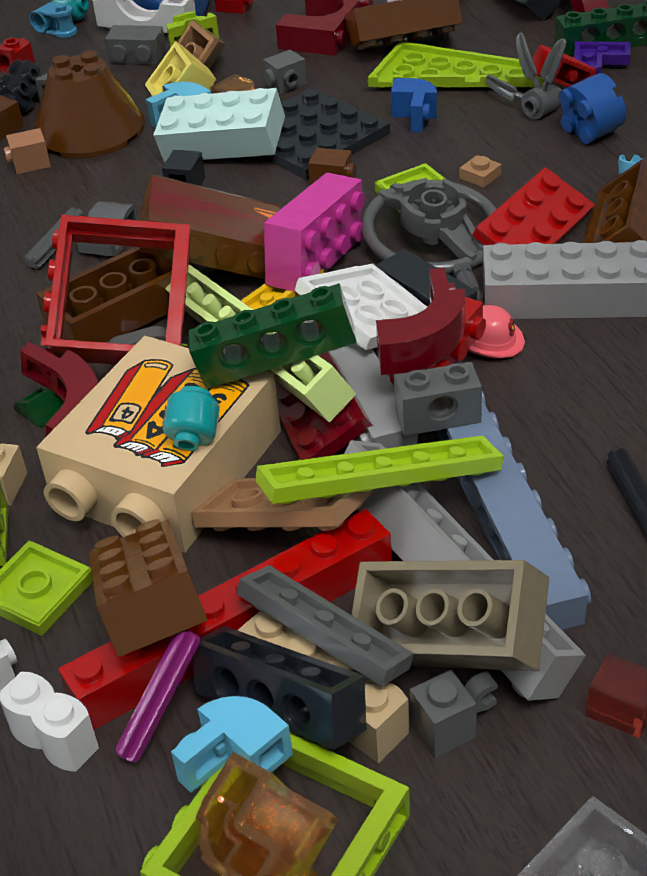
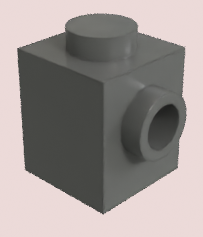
[262,50,307,94]

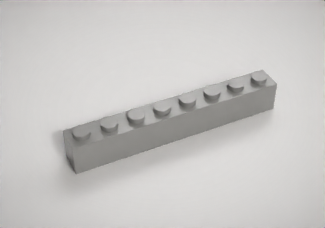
[344,440,586,700]

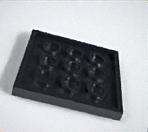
[260,88,390,180]

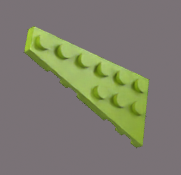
[368,41,544,88]

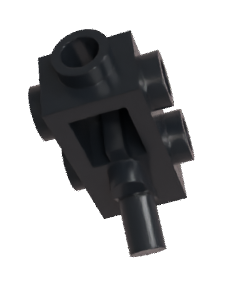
[0,59,41,114]

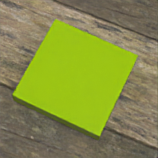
[0,540,93,636]

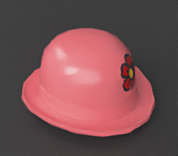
[468,305,525,359]

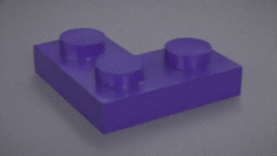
[574,41,630,75]

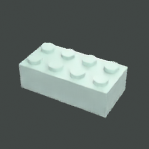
[153,88,285,163]

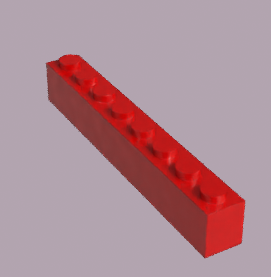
[58,509,392,730]

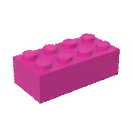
[264,172,365,292]

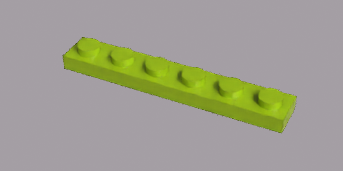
[255,435,504,504]

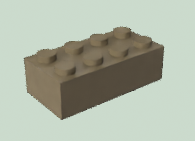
[351,560,550,671]

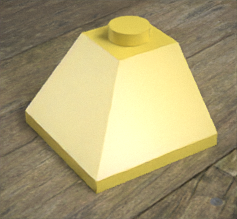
[145,41,216,96]

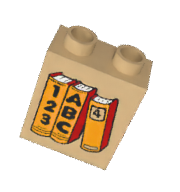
[36,335,281,553]

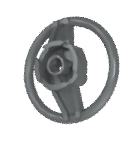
[362,178,496,274]

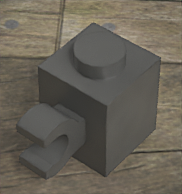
[410,670,498,758]

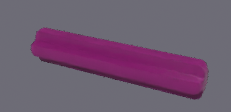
[116,629,200,763]

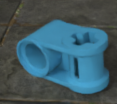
[29,2,77,38]

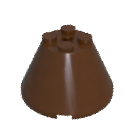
[34,50,145,159]

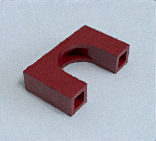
[276,0,373,56]

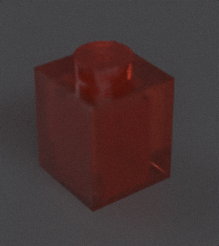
[586,653,647,739]

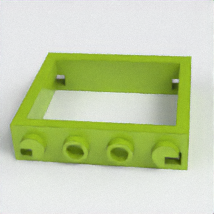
[140,732,410,876]

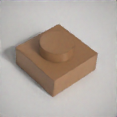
[459,155,502,188]

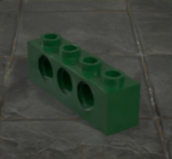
[554,1,647,57]
[189,283,357,389]

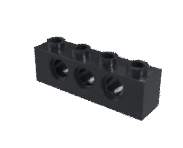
[192,626,367,750]

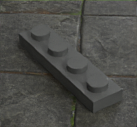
[237,565,414,686]

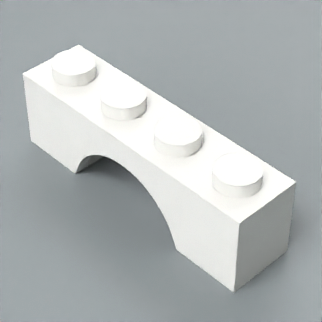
[92,0,195,33]

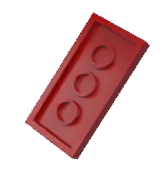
[472,167,595,245]

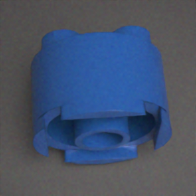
[559,73,626,144]

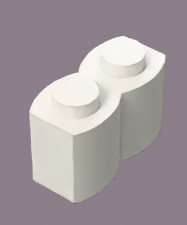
[0,672,99,772]

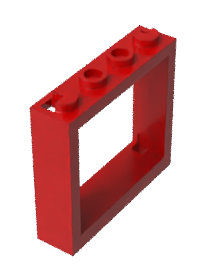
[40,215,191,365]

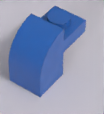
[391,78,437,132]

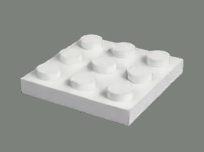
[295,264,427,350]

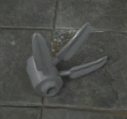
[486,32,566,119]

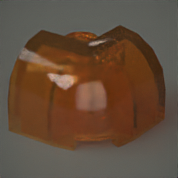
[195,752,338,876]

